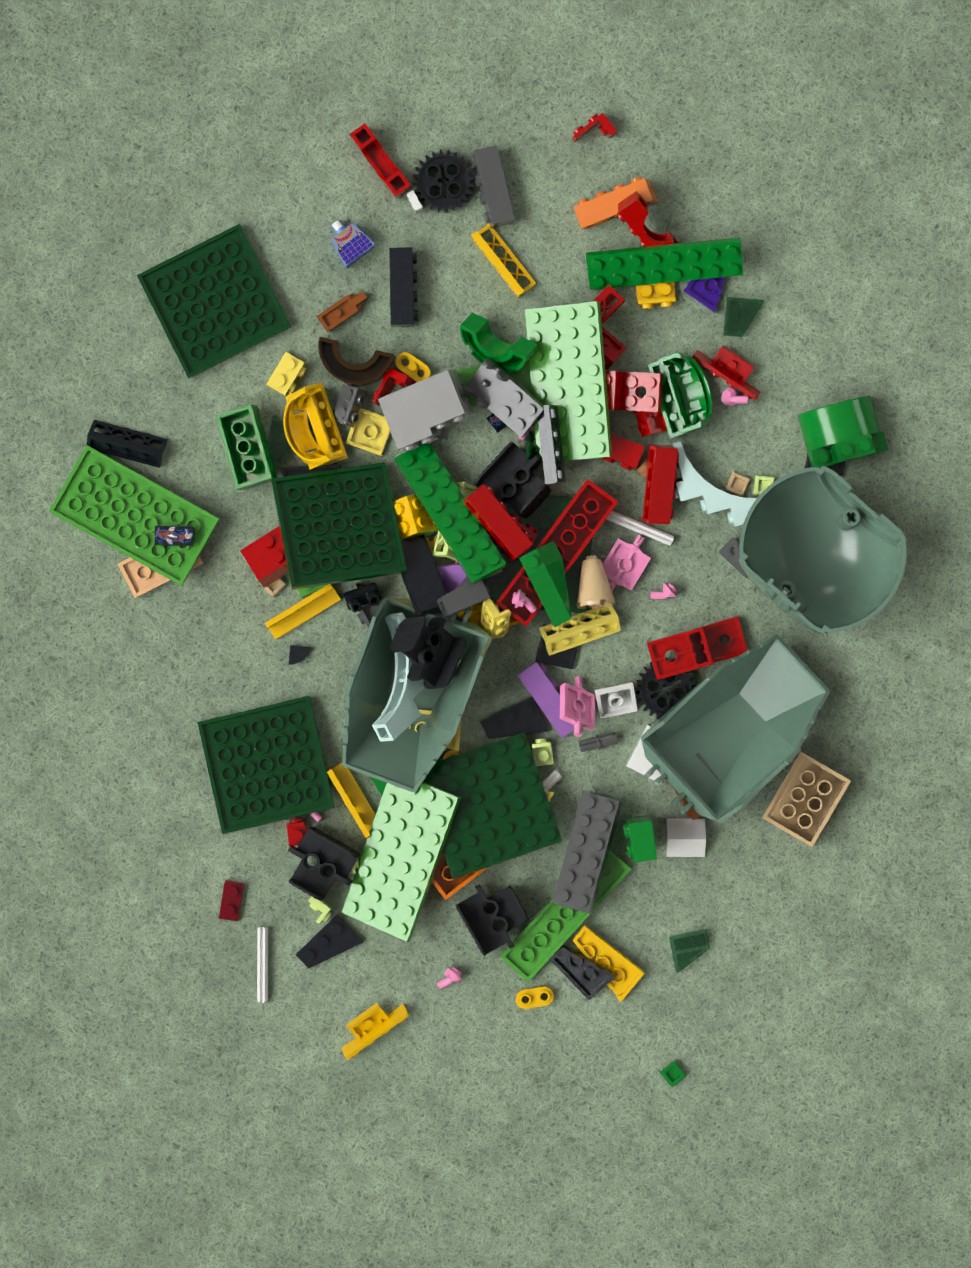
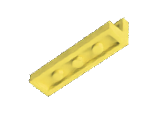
[539,606,621,656]

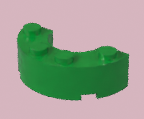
[460,312,538,373]

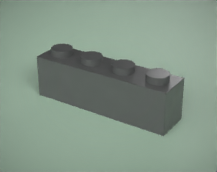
[470,145,515,228]

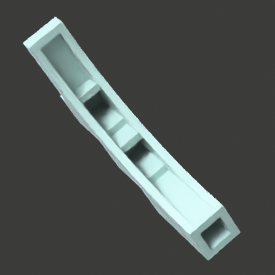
[672,442,757,527]
[372,612,425,742]

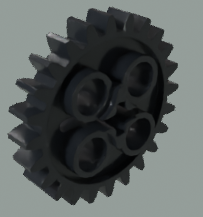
[413,150,475,213]
[634,658,696,719]

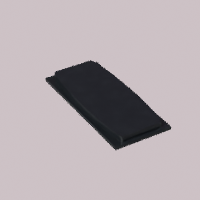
[401,534,447,617]

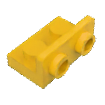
[636,282,676,309]

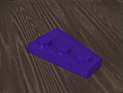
[683,277,725,313]

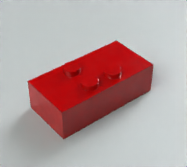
[240,526,288,588]

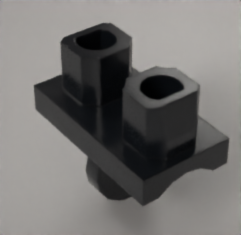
[343,582,381,613]

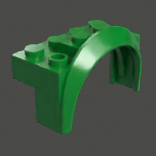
[648,353,713,438]

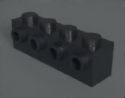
[389,247,418,327]

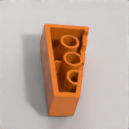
[574,177,659,230]

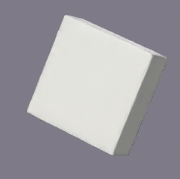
[407,191,423,213]

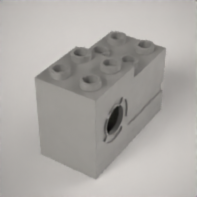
[378,370,474,451]

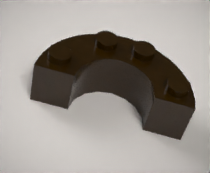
[318,337,395,386]

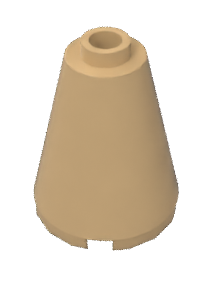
[577,556,615,609]

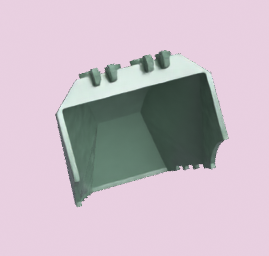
[342,598,493,793]
[641,634,830,823]

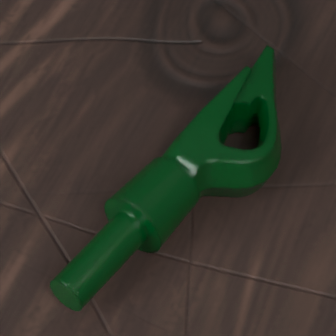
[526,431,538,461]

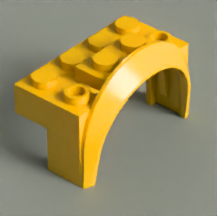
[283,382,348,470]

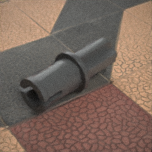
[579,732,618,752]

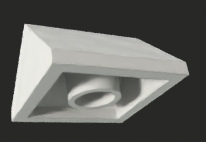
[594,682,638,719]
[666,818,706,857]

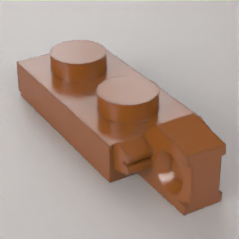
[316,291,368,333]

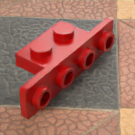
[692,345,760,400]

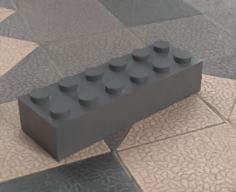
[552,791,622,914]

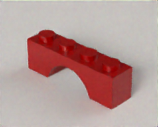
[350,123,412,200]
[617,191,679,247]

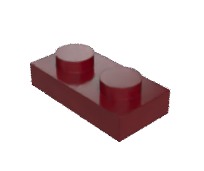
[219,880,244,922]

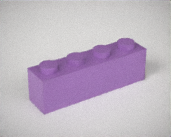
[518,662,574,738]

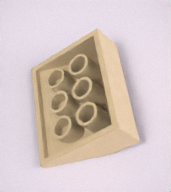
[762,752,851,847]

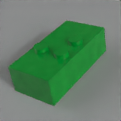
[215,404,278,490]
[623,815,657,863]

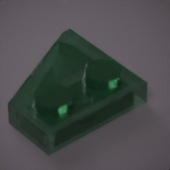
[723,297,764,338]
[268,415,293,468]
[669,929,710,973]

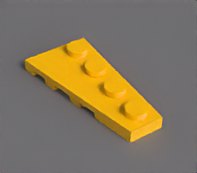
[573,924,645,1002]

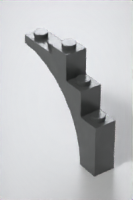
[437,527,503,618]

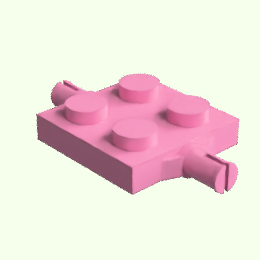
[603,535,651,592]
[560,676,595,737]

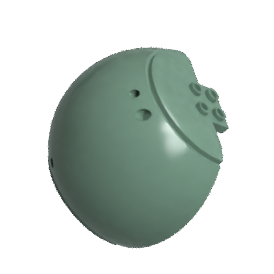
[739,466,907,634]

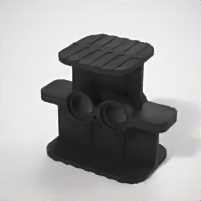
[474,442,551,518]
[390,616,466,689]
[288,826,360,901]
[455,884,529,956]

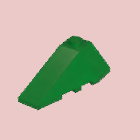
[519,541,572,627]

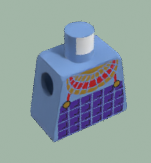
[331,219,376,269]

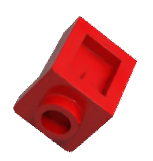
[286,818,307,846]

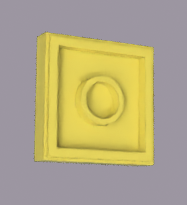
[346,408,391,456]

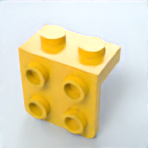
[393,495,438,539]

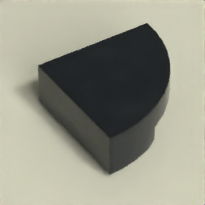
[288,645,310,665]

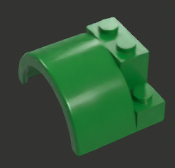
[798,396,888,468]

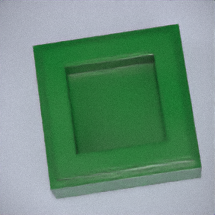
[659,1060,686,1088]

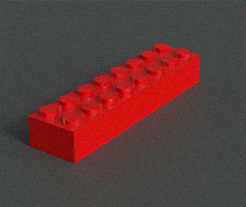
[495,479,618,627]

